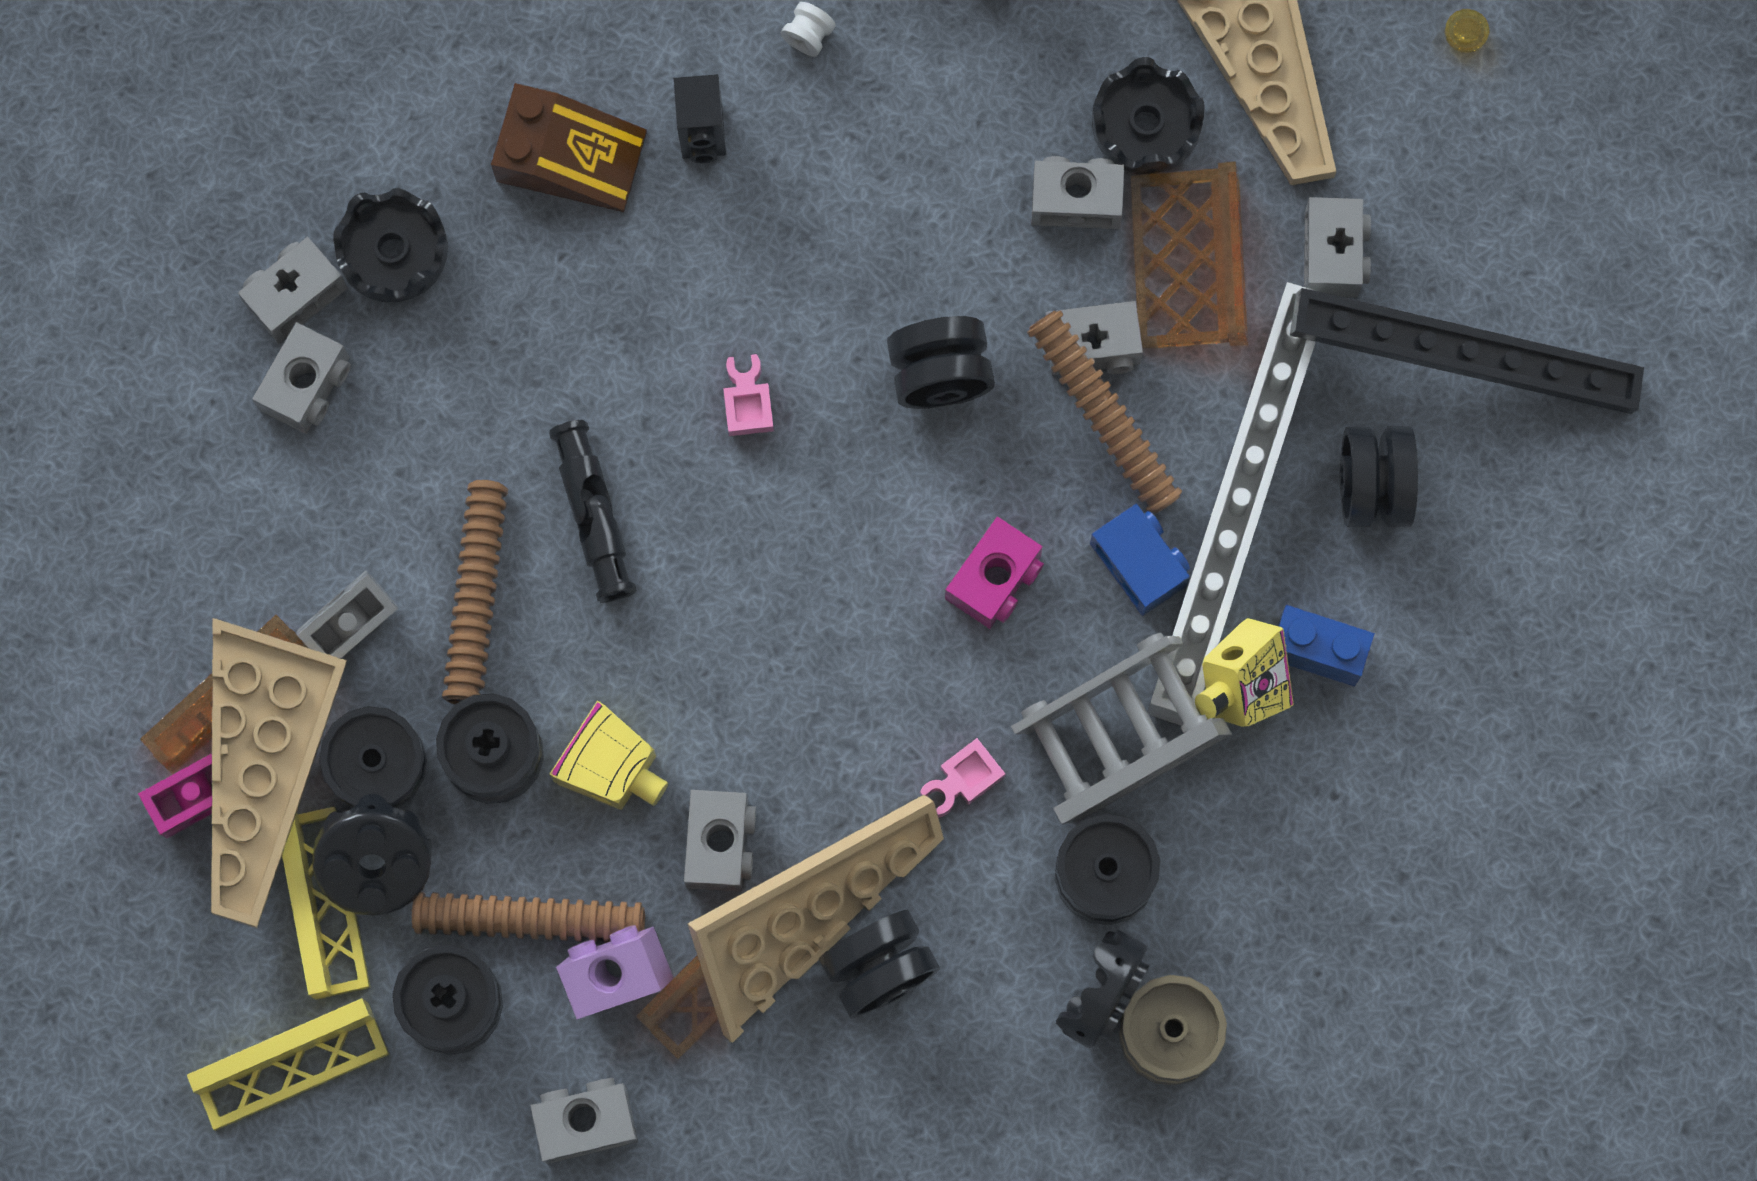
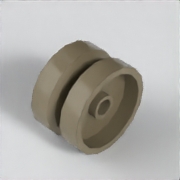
[1119,975,1227,1086]

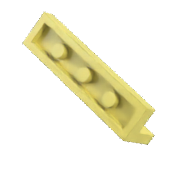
[282,807,370,1000]
[187,998,389,1131]

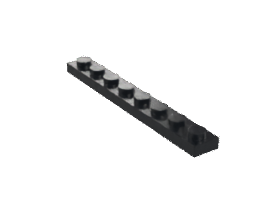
[1290,288,1644,414]

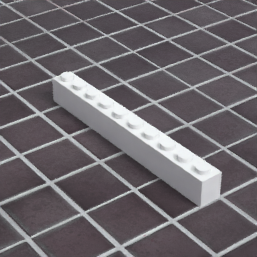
[1147,282,1315,726]

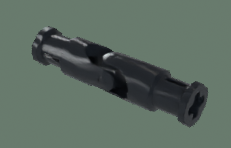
[549,420,637,603]

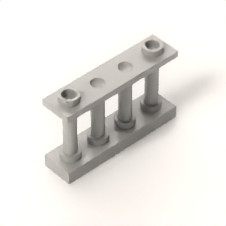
[1011,633,1232,824]

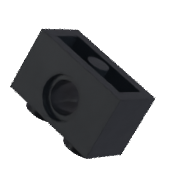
[673,74,726,164]

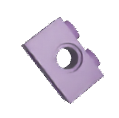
[556,925,674,1019]

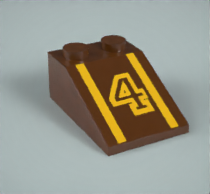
[491,83,647,212]

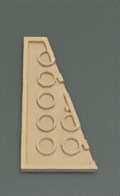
[1177,0,1336,185]
[211,618,347,928]
[688,795,944,1043]

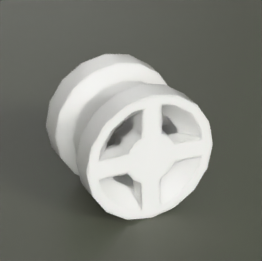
[780,2,836,57]

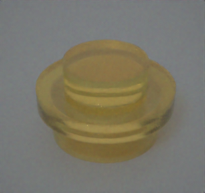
[1445,9,1489,53]

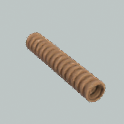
[1027,310,1182,514]
[442,480,508,704]
[412,892,645,943]

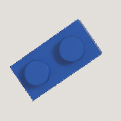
[1090,503,1190,616]
[1278,605,1375,687]

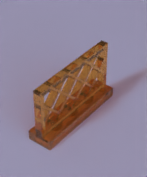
[1131,161,1248,348]

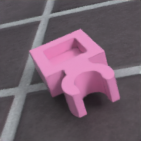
[723,354,774,436]
[920,738,1005,818]

